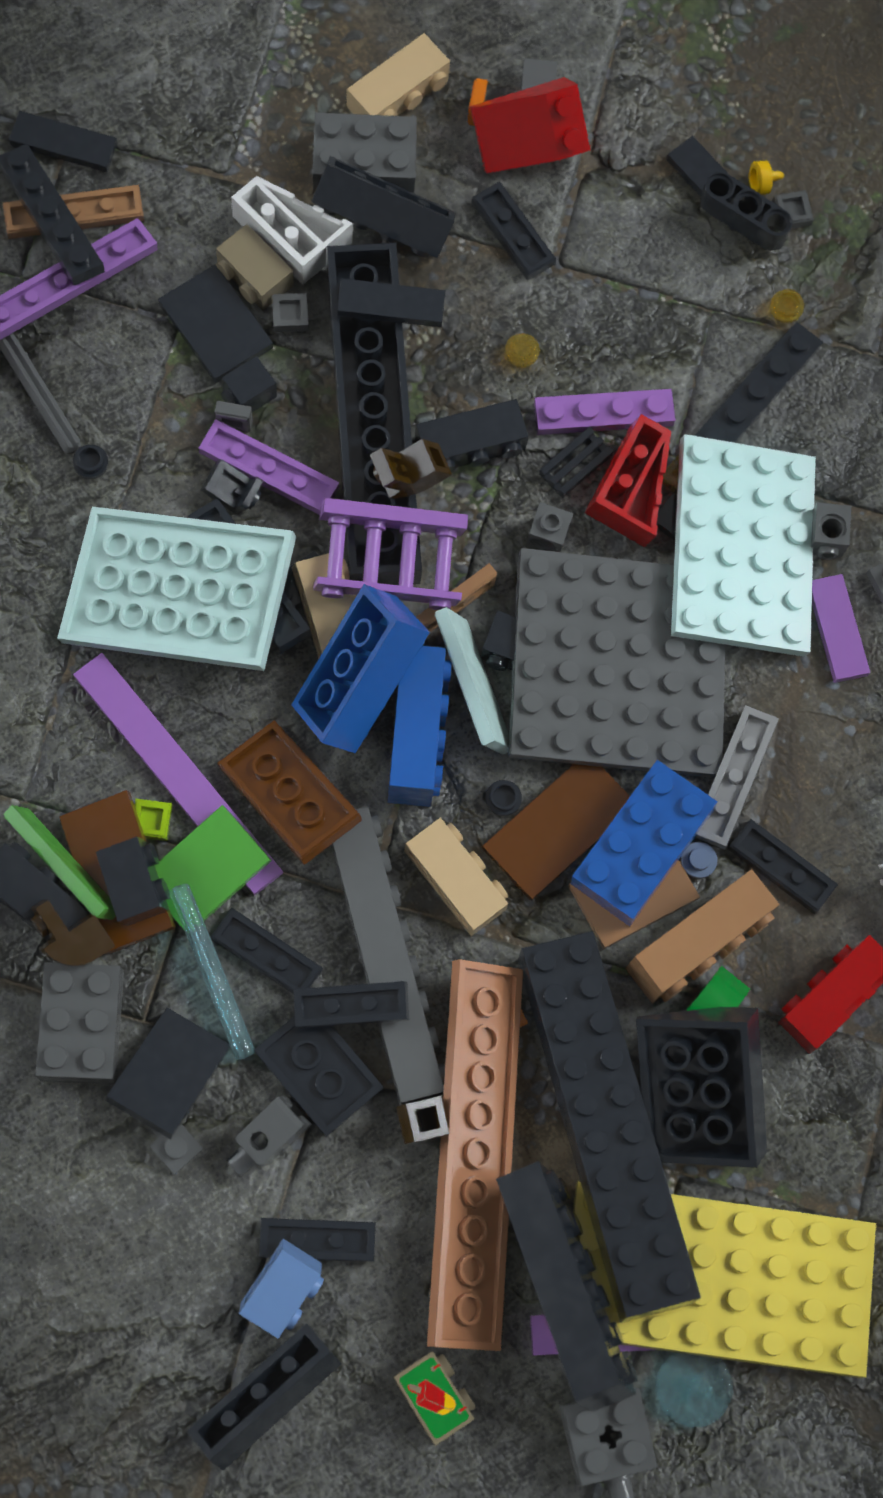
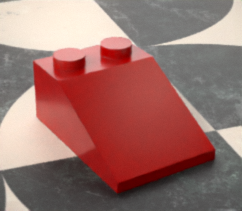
[470,77,591,173]

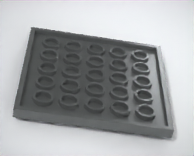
[508,548,725,778]

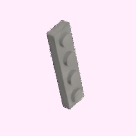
[695,705,779,850]

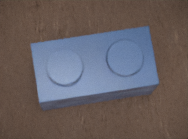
[239,1239,324,1338]

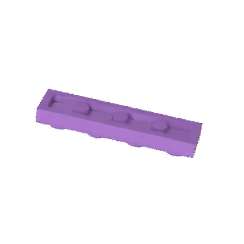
[534,389,675,435]
[199,420,339,515]

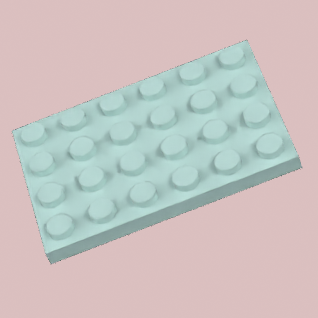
[671,434,815,657]
[57,507,296,671]

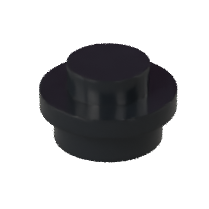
[73,444,108,479]
[485,780,522,816]

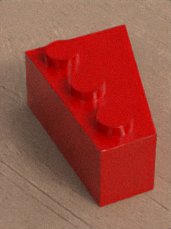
[584,414,671,547]
[778,935,883,1054]

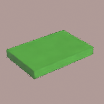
[155,805,272,934]

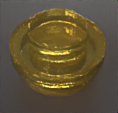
[770,289,804,323]
[505,333,540,368]

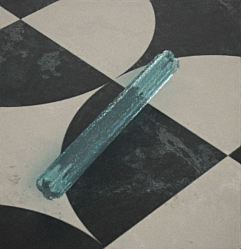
[170,884,255,1060]

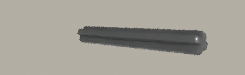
[0,333,81,454]

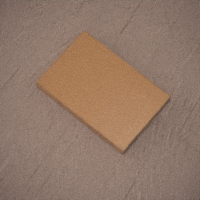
[568,860,700,950]

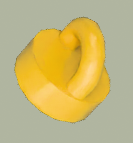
[749,160,784,195]

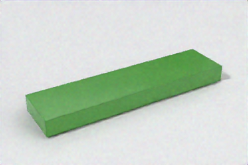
[3,805,116,920]

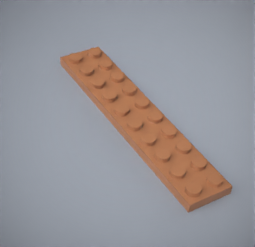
[427,959,523,1351]

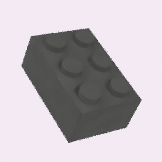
[313,113,417,194]
[35,962,124,1084]

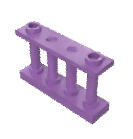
[313,498,468,610]

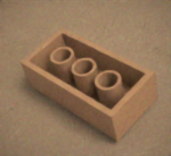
[626,869,780,1004]

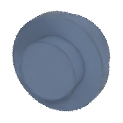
[681,842,717,879]

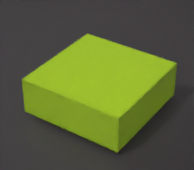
[134,799,172,841]

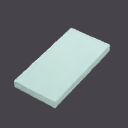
[435,607,509,754]

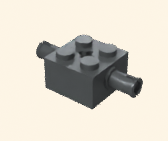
[559,1388,658,1498]

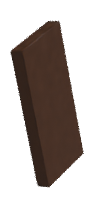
[217,720,362,865]
[482,764,630,901]
[59,790,176,954]

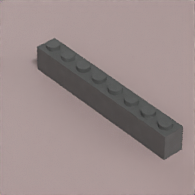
[331,806,445,1106]

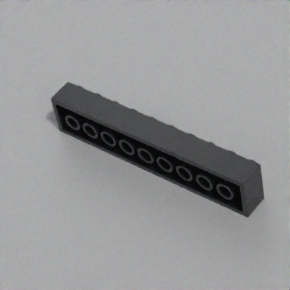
[327,243,422,585]
[518,931,701,1323]

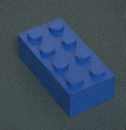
[291,584,430,753]
[388,646,452,807]
[571,760,718,927]

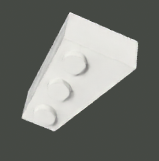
[231,176,353,285]

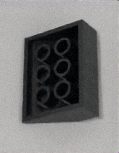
[636,1007,767,1168]

